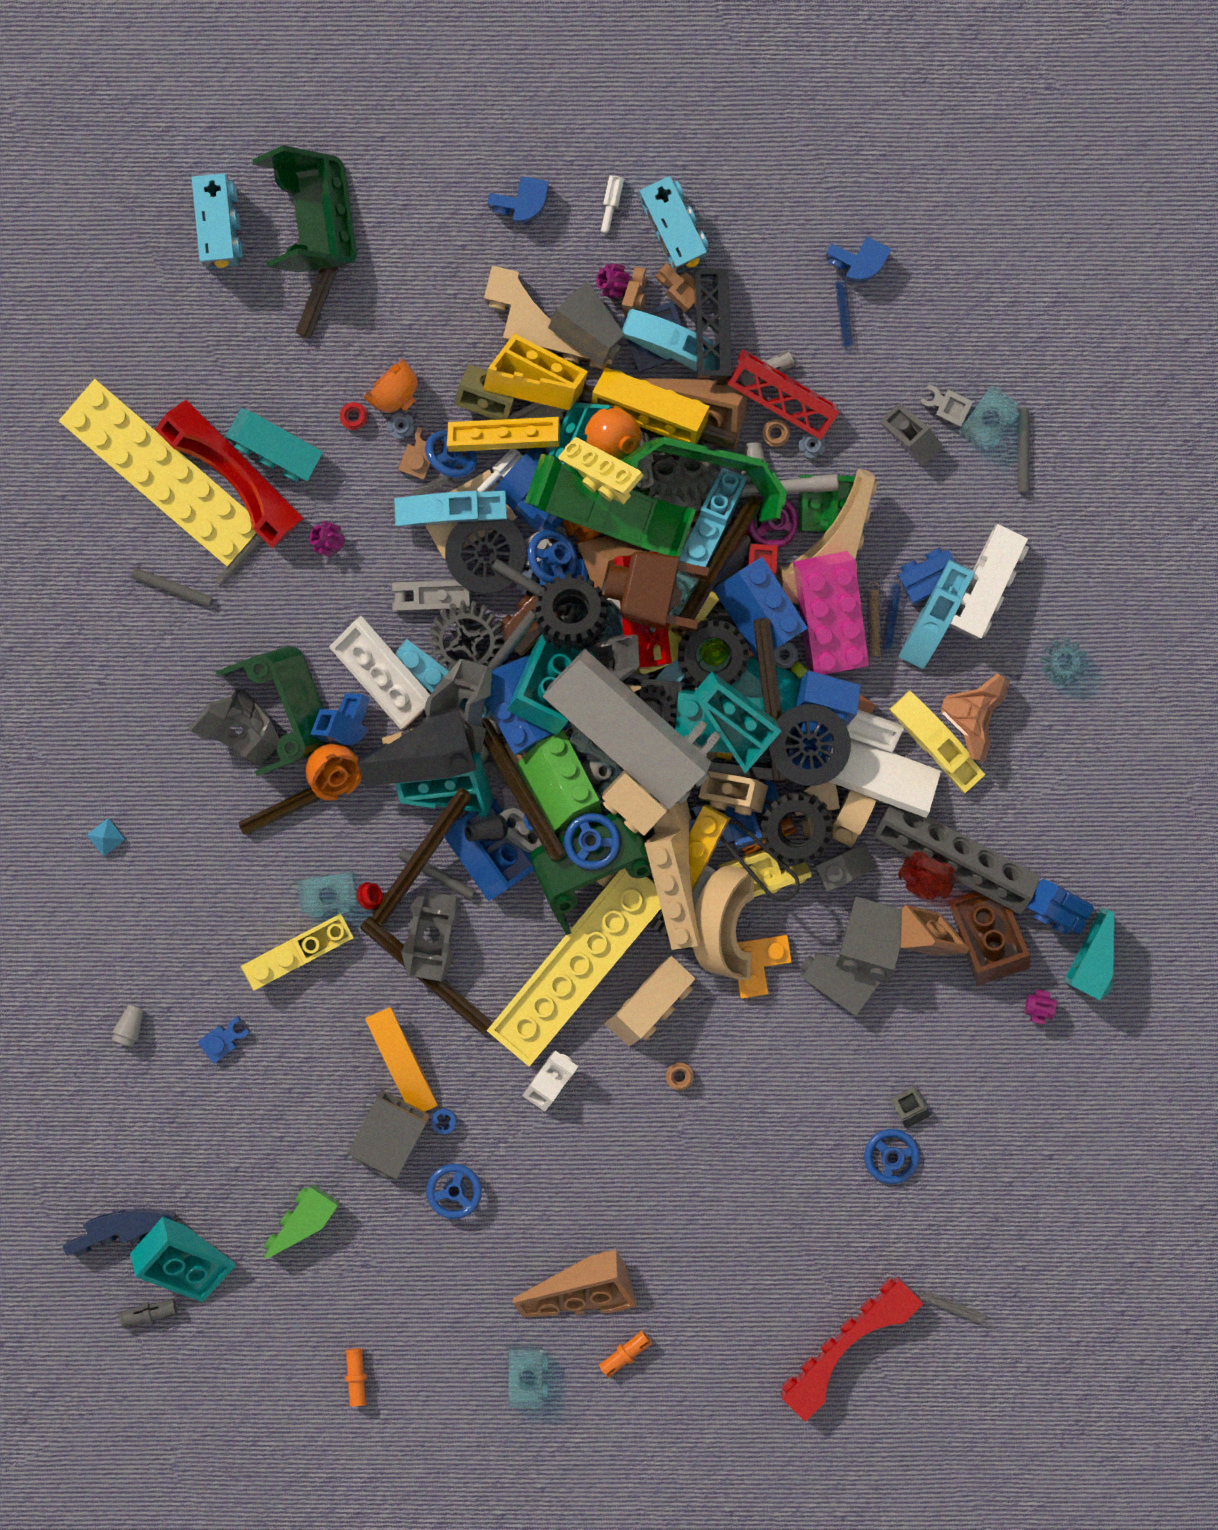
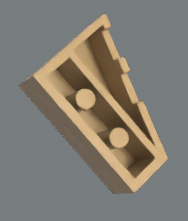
[605,956,695,1047]

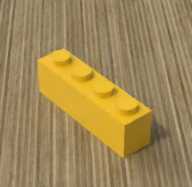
[592,367,710,444]

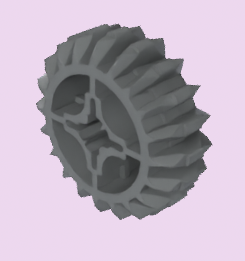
[429,600,504,671]

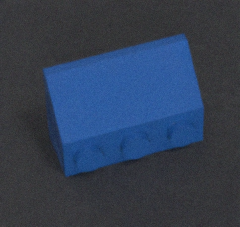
[713,557,808,660]
[485,655,572,755]
[445,797,534,901]

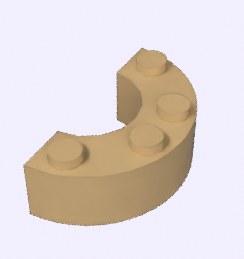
[692,865,754,980]

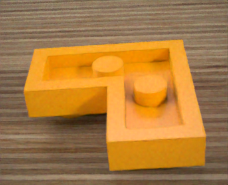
[737,934,791,998]

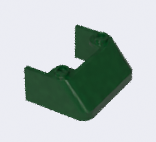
[252,145,357,272]
[216,646,327,776]
[530,812,652,935]

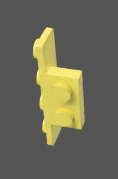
[558,437,643,504]
[719,848,812,902]

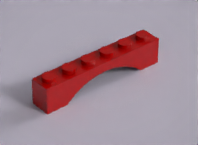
[155,399,304,549]
[780,1276,924,1422]

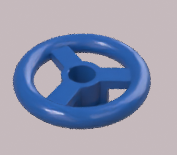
[425,430,477,478]
[528,530,577,584]
[564,813,620,870]
[864,1129,920,1184]
[426,1164,482,1219]

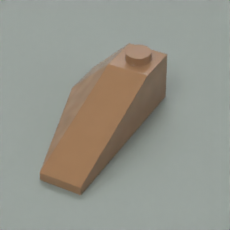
[636,378,748,450]
[513,1250,637,1317]

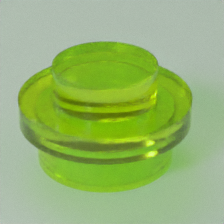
[700,639,728,666]

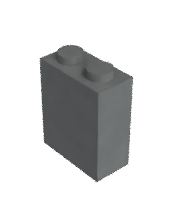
[836,897,902,982]
[347,1089,430,1180]

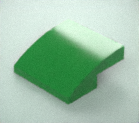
[798,475,856,532]

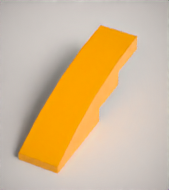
[365,1006,438,1112]

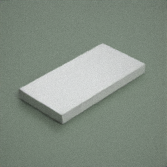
[329,616,430,730]
[827,738,941,818]

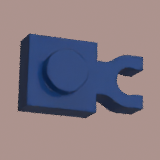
[197,1016,250,1064]

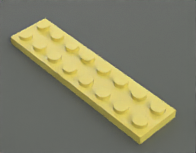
[59,379,257,567]
[487,868,661,1066]

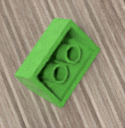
[516,730,602,834]

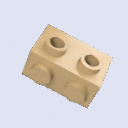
[602,770,667,835]
[699,771,768,816]

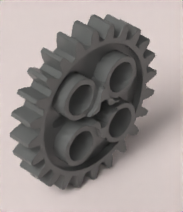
[640,430,719,503]

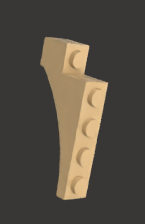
[484,265,613,370]
[777,469,877,604]
[645,800,701,950]

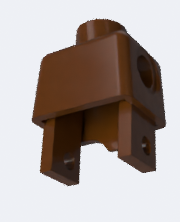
[604,551,709,633]

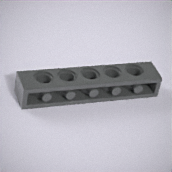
[873,804,1041,914]

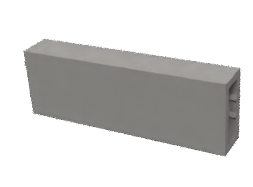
[543,649,711,809]

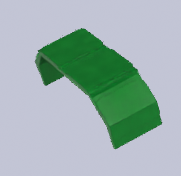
[620,437,787,523]
[524,454,696,557]

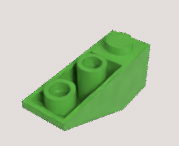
[264,1183,340,1259]

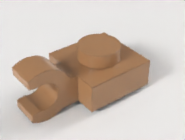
[655,263,703,313]

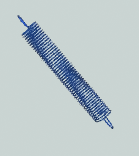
[835,272,853,355]
[881,578,902,657]

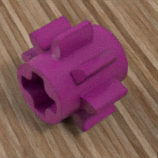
[596,263,631,298]
[309,521,344,557]
[1024,989,1057,1025]

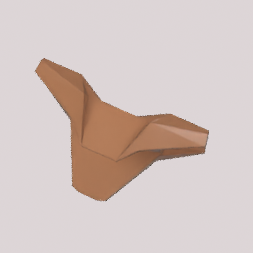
[941,674,1010,762]

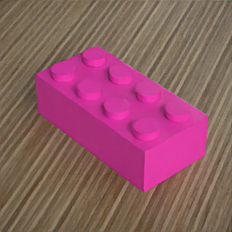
[793,551,869,675]

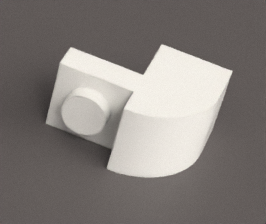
[522,1050,578,1111]

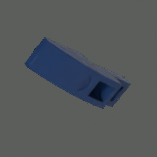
[62,1208,177,1257]

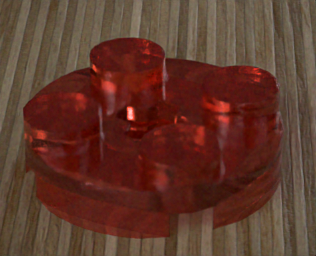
[898,851,955,900]

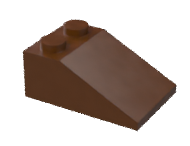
[948,891,1030,986]

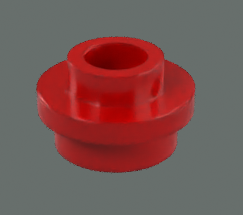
[340,402,368,430]
[357,882,383,910]

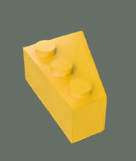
[483,333,588,410]

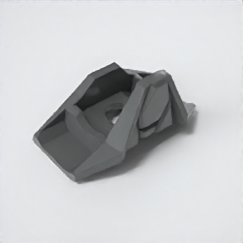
[590,635,639,682]
[425,659,492,753]
[189,689,280,766]
[401,889,460,981]

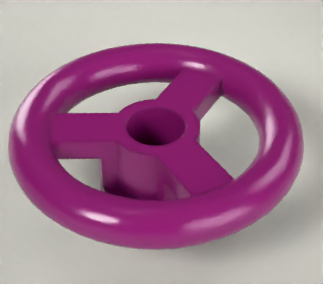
[748,496,799,548]

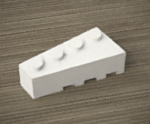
[949,524,1029,640]

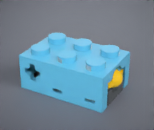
[191,173,243,269]
[639,176,709,273]

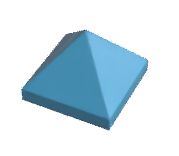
[87,818,126,857]

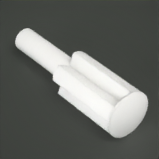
[601,175,625,234]
[477,449,523,492]

